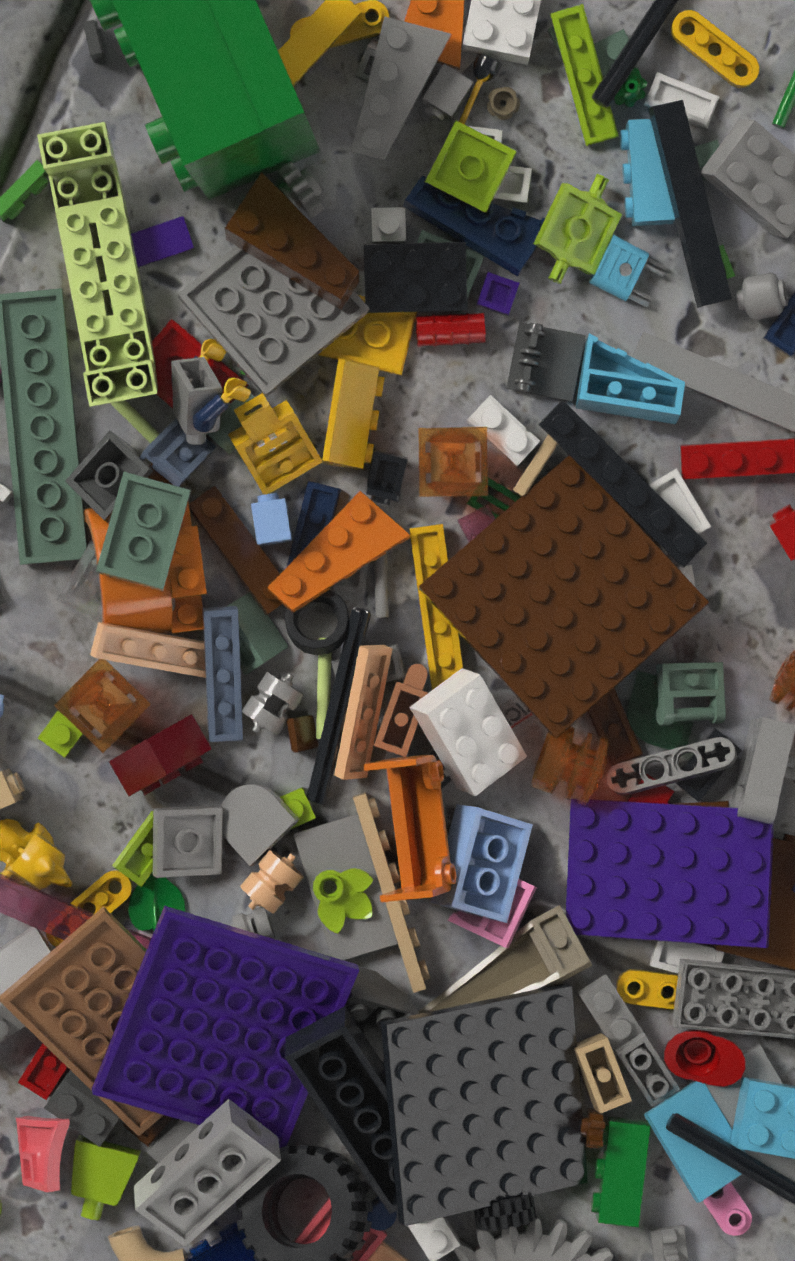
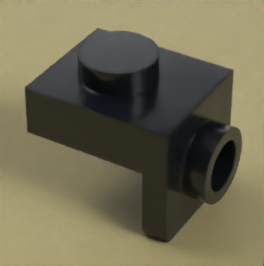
[365,449,408,505]

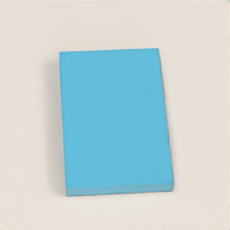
[644,1081,746,1203]

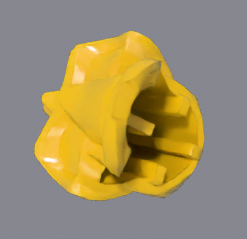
[0,819,72,890]

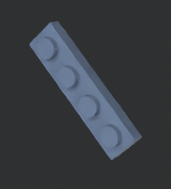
[203,606,243,742]

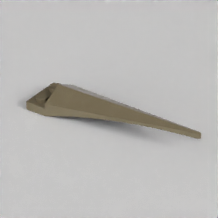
[418,905,593,1014]

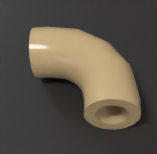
[108,1225,189,1261]

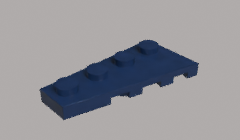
[403,176,545,277]

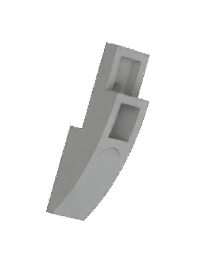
[578,974,680,1107]

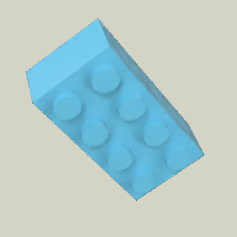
[730,1076,795,1159]

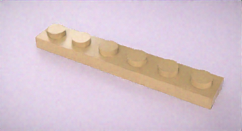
[353,792,431,993]

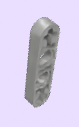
[606,737,737,796]

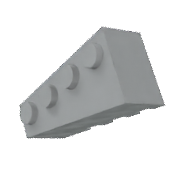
[351,16,452,160]

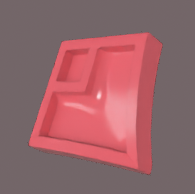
[16,1116,70,1193]

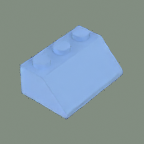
[430,804,533,923]

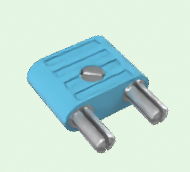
[589,235,667,307]

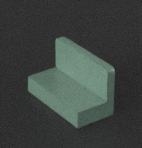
[228,593,288,676]

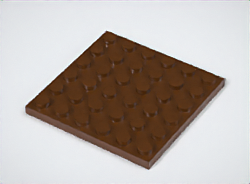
[419,456,709,739]

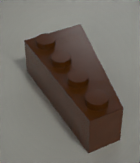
[225,172,359,310]

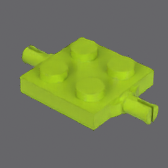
[534,174,622,284]

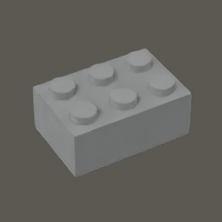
[701,119,795,238]

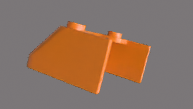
[363,755,456,902]

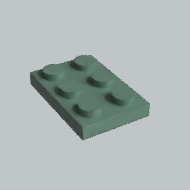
[96,472,191,591]

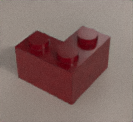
[108,714,212,797]

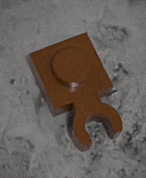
[580,1108,605,1148]

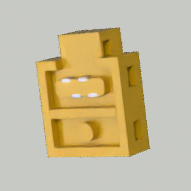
[228,393,322,495]

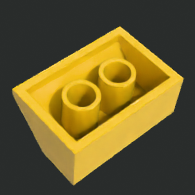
[322,358,385,470]

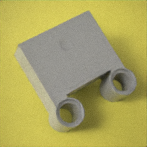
[730,717,795,825]

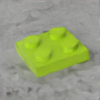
[425,121,517,213]

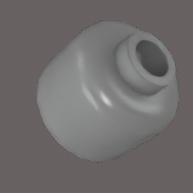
[736,273,788,320]

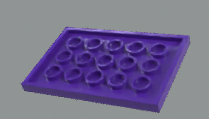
[566,798,774,948]

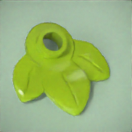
[313,868,373,934]

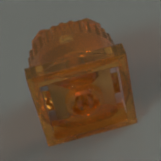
[418,427,488,498]
[54,659,152,753]

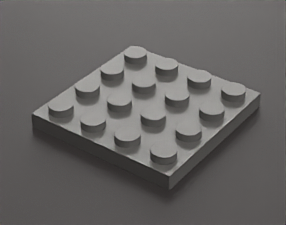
[177,246,369,398]

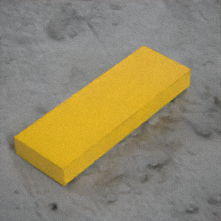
[278,0,362,87]

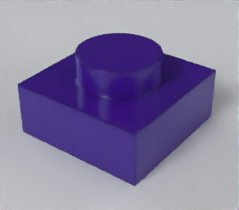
[477,272,520,316]

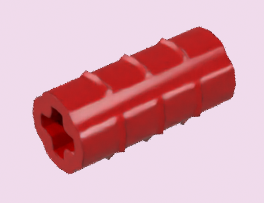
[416,313,486,347]

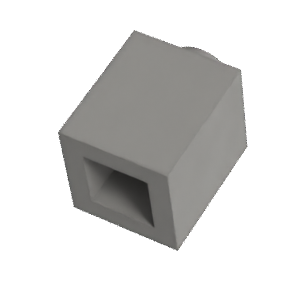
[422,64,473,122]

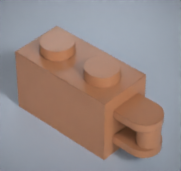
[374,664,428,757]

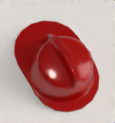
[664,1029,746,1087]

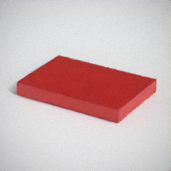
[152,319,249,435]

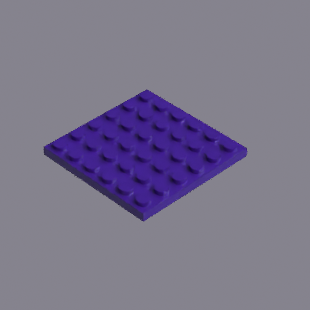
[92,906,359,1148]

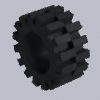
[474,1193,537,1231]

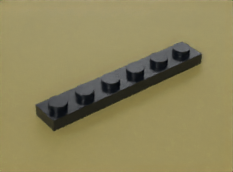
[538,400,707,568]

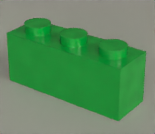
[591,1116,651,1228]

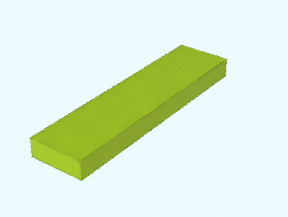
[550,4,619,146]

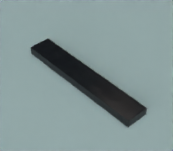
[648,100,732,308]

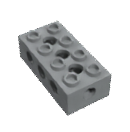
[134,1099,281,1247]

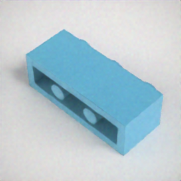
[620,119,675,226]

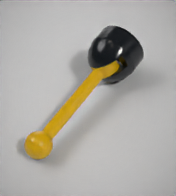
[458,53,502,125]

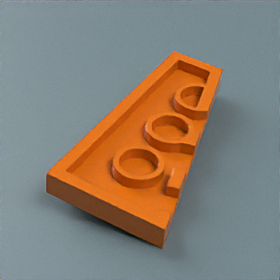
[267,491,410,613]

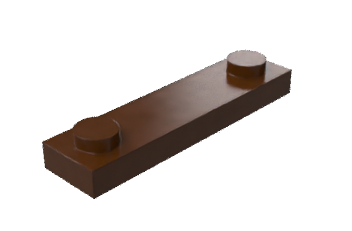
[189,486,282,616]

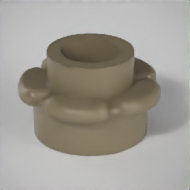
[487,87,520,120]

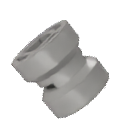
[232,907,275,939]

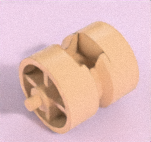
[240,849,304,914]

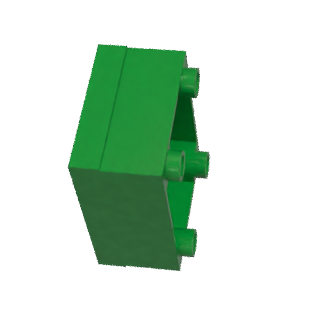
[90,0,321,200]

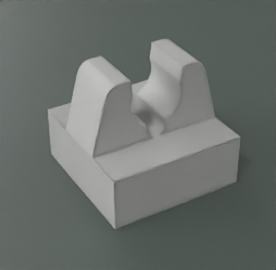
[650,1225,688,1261]

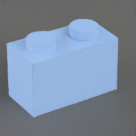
[251,493,293,546]

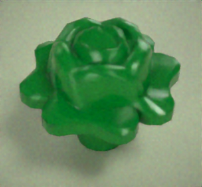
[614,68,648,107]

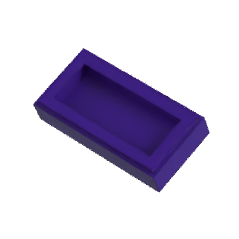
[131,216,195,268]

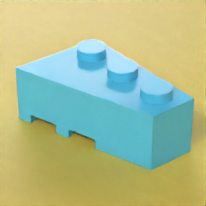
[576,333,685,424]

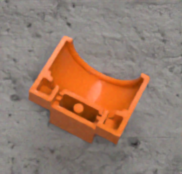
[84,502,207,634]

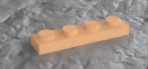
[90,622,206,678]
[334,645,393,780]

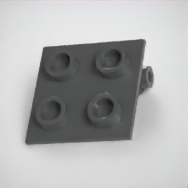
[506,322,586,402]

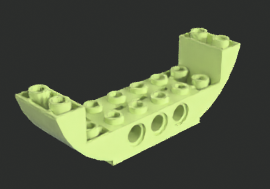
[37,122,158,407]

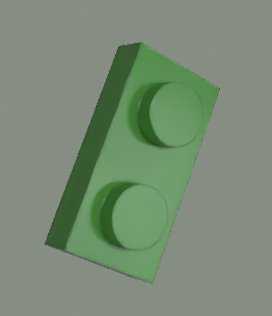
[0,160,49,222]

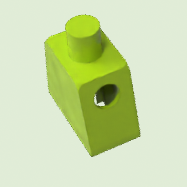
[71,1134,141,1221]

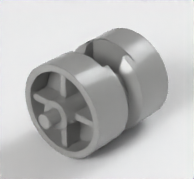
[242,671,304,735]

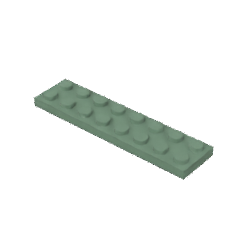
[0,288,89,565]

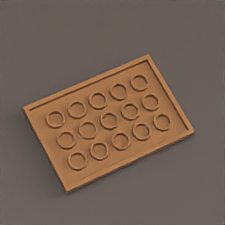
[0,906,163,1136]

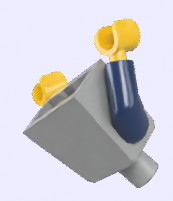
[171,339,251,445]

